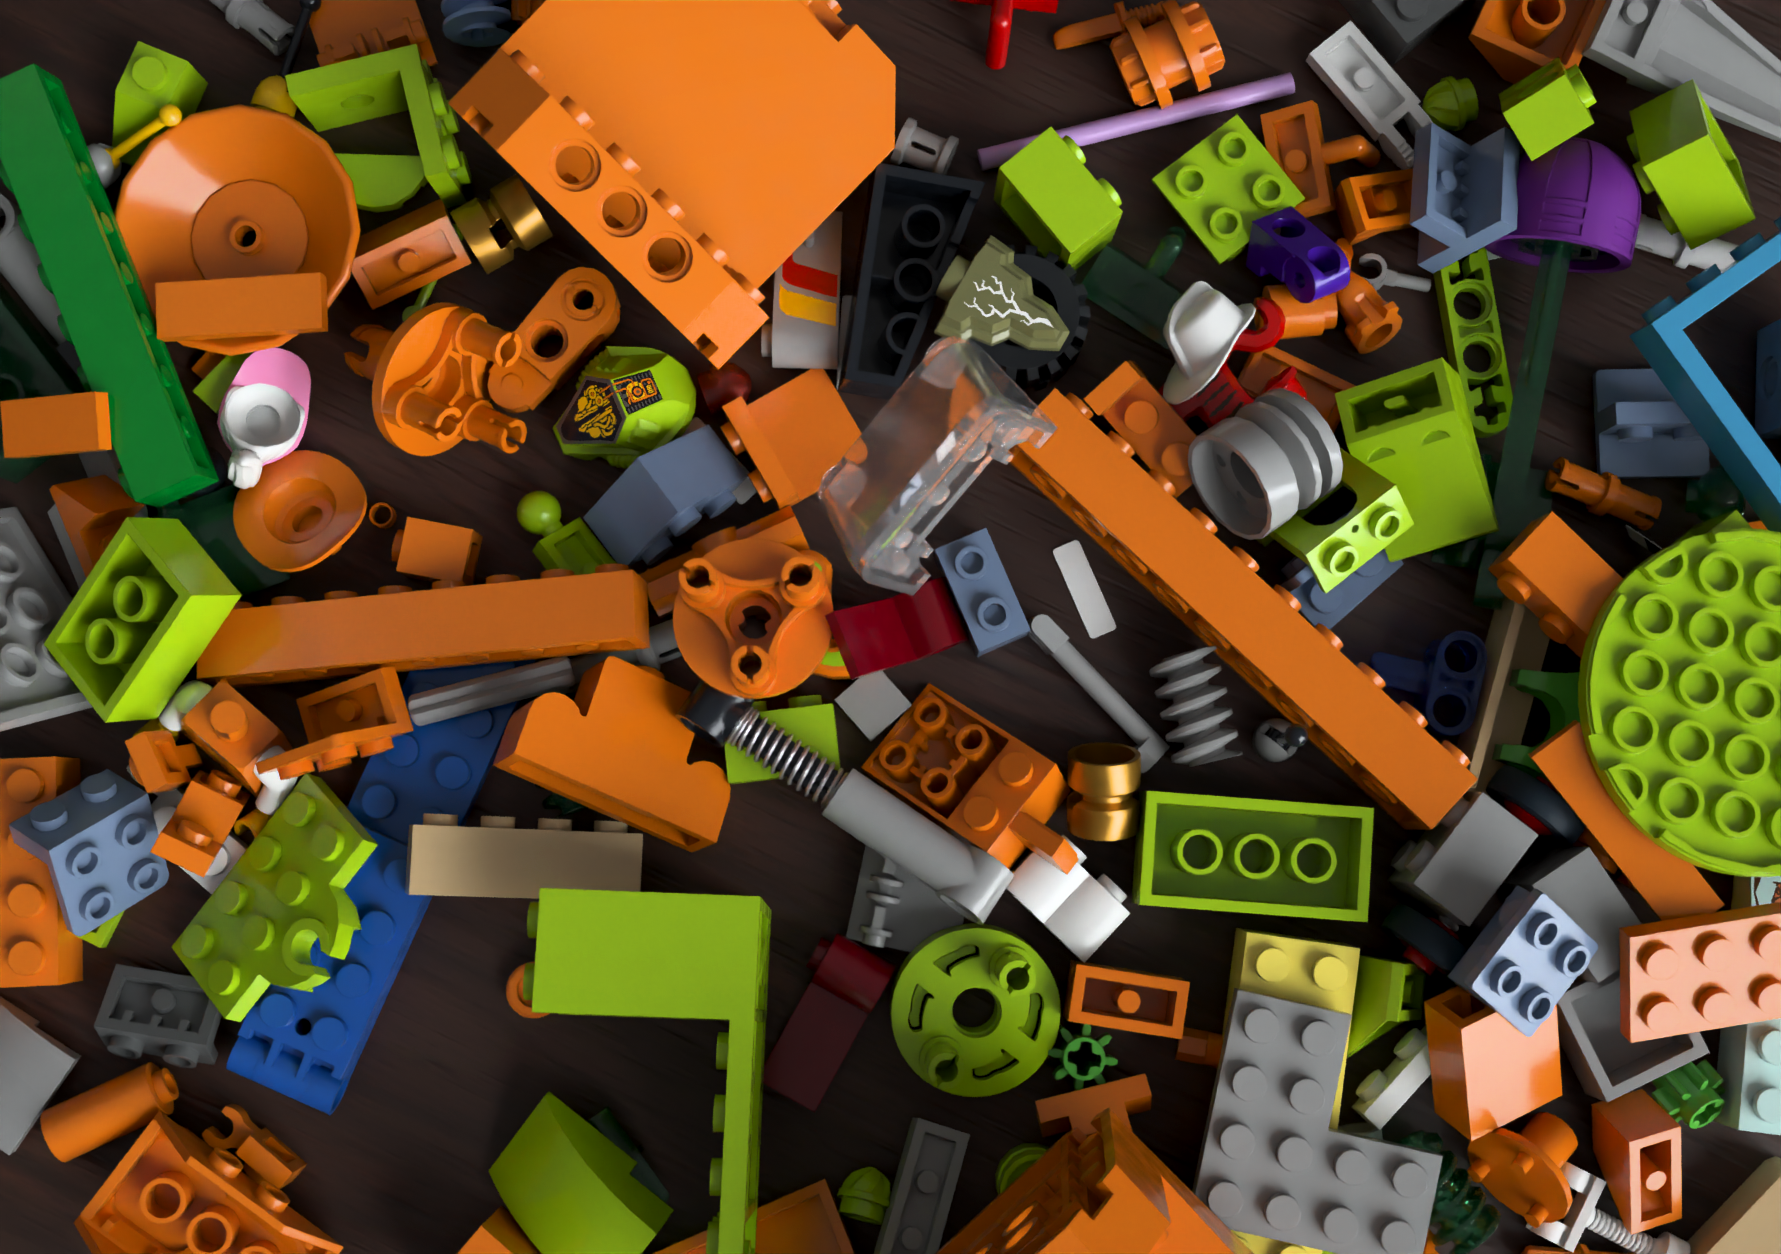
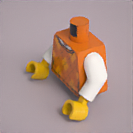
[133,680,298,839]

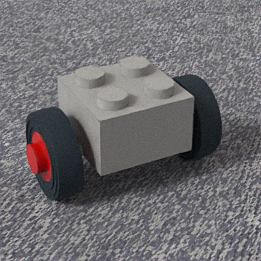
[1381,765,1585,986]

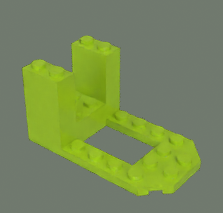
[523,888,772,1254]

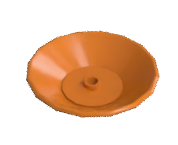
[114,104,361,356]

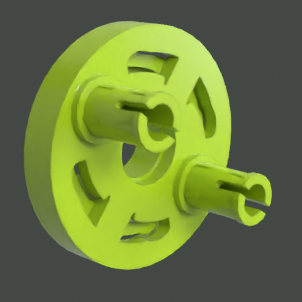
[889,923,1061,1097]

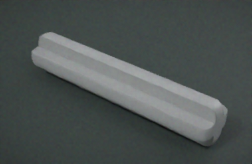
[408,656,575,726]

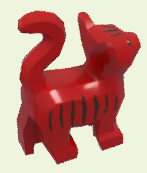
[1158,297,1308,428]

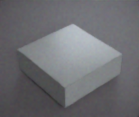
[834,671,912,742]

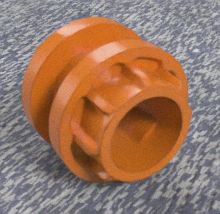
[1109,0,1225,110]

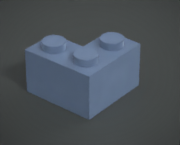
[583,424,748,566]

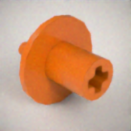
[1466,1112,1578,1228]

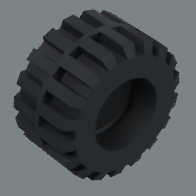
[951,245,1090,394]

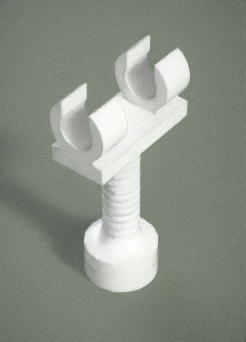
[1525,1161,1691,1254]

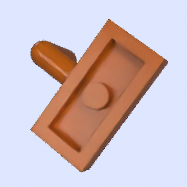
[1260,100,1381,218]

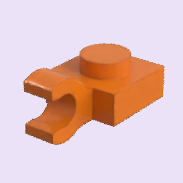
[125,730,203,793]
[202,1103,307,1189]

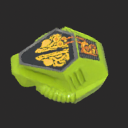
[552,346,696,469]

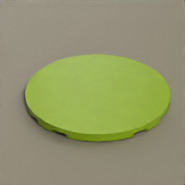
[1578,528,1781,877]

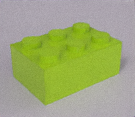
[44,517,242,723]

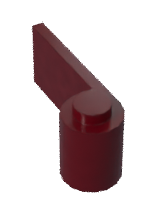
[825,571,969,680]
[763,932,896,1113]

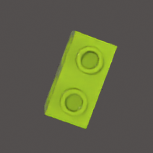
[1499,57,1597,161]

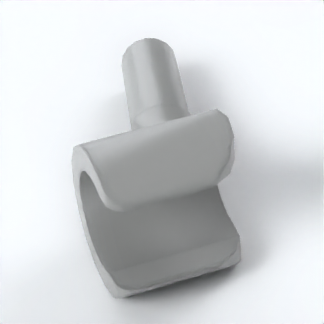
[1358,253,1431,292]

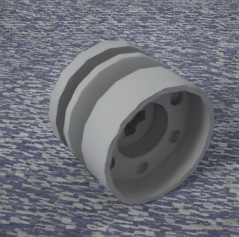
[1188,388,1343,540]

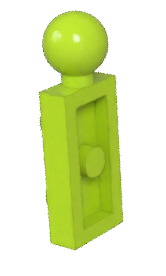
[517,491,616,575]

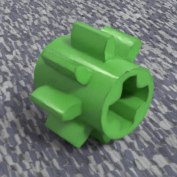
[1048,1023,1118,1091]
[1651,1059,1726,1129]

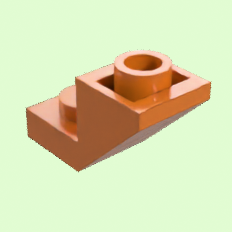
[150,770,250,878]

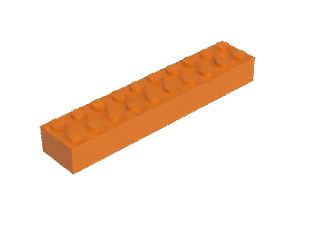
[1002,388,1478,830]

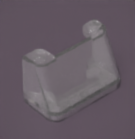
[818,335,1058,596]

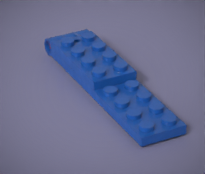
[226,659,540,1115]

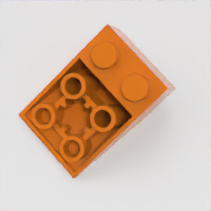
[861,683,1071,870]

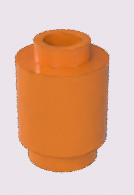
[1253,284,1338,339]

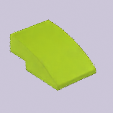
[488,1091,674,1254]

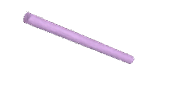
[977,72,1295,171]

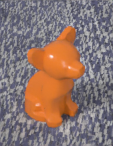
[1335,238,1403,354]

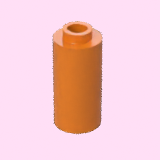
[40,1062,179,1162]

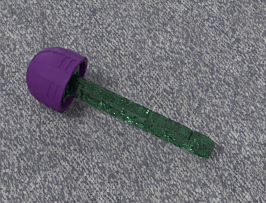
[1473,137,1641,610]

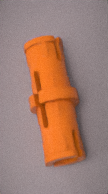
[1545,457,1662,531]

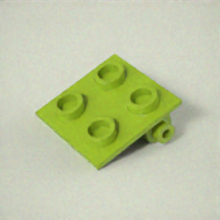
[1151,114,1305,265]

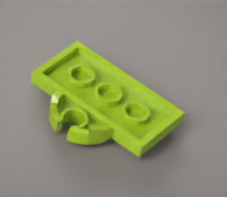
[172,773,378,1022]

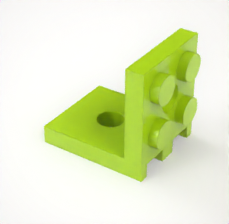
[285,44,472,208]

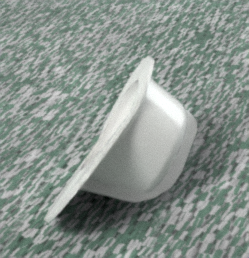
[1163,281,1256,404]

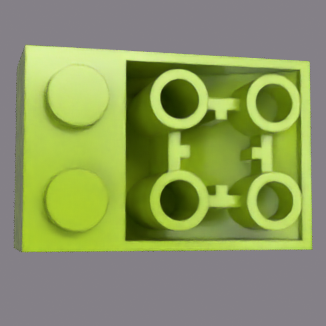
[1335,357,1499,563]

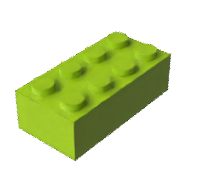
[1132,791,1374,922]

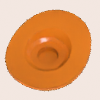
[233,450,367,572]

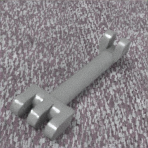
[1027,614,1170,773]

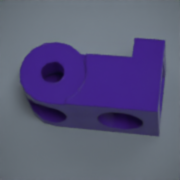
[1246,206,1350,303]

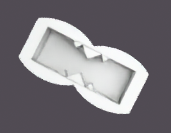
[1006,835,1131,963]

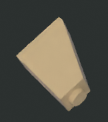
[1687,1156,1781,1254]

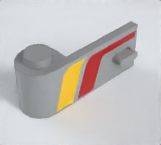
[761,211,843,369]

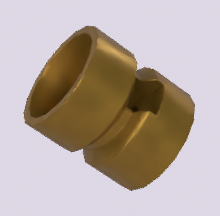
[450,174,553,274]
[1067,742,1141,841]

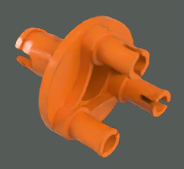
[344,302,527,456]
[673,538,834,699]

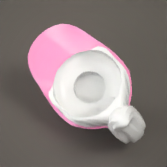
[217,348,311,489]

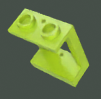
[1255,448,1414,593]

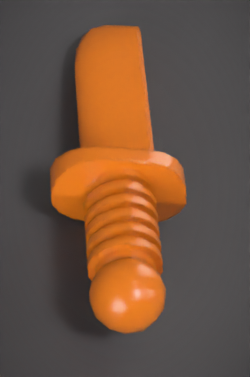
[1053,1,1165,50]

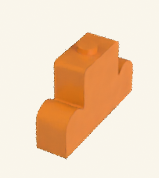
[493,656,731,853]

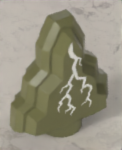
[934,235,1070,351]

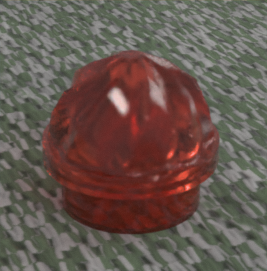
[697,362,752,416]

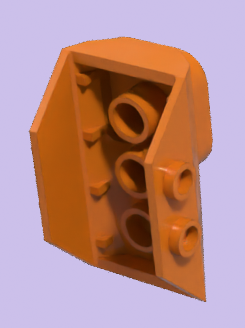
[73,1111,343,1254]

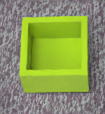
[1627,79,1756,250]
[993,126,1123,270]

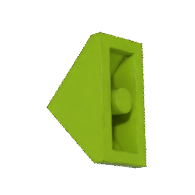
[1347,955,1426,1058]

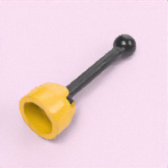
[250,0,322,118]

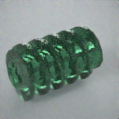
[1397,1130,1501,1254]

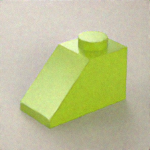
[112,41,208,166]

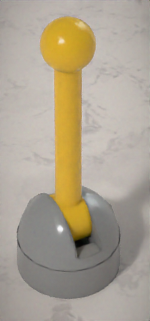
[87,104,182,190]

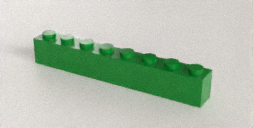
[0,63,219,508]

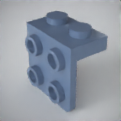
[9,769,169,936]

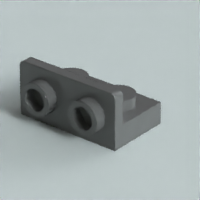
[94,964,222,1068]

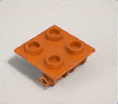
[309,0,438,67]

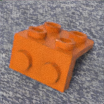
[720,369,871,510]
[255,666,414,780]

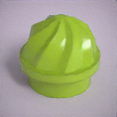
[1422,76,1479,131]
[837,1167,891,1225]

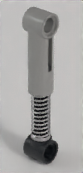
[675,679,1014,925]

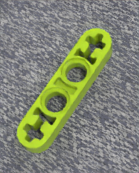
[1433,247,1514,438]

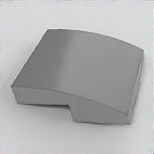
[0,996,81,1155]

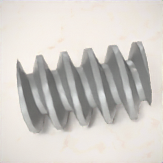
[1149,646,1243,767]

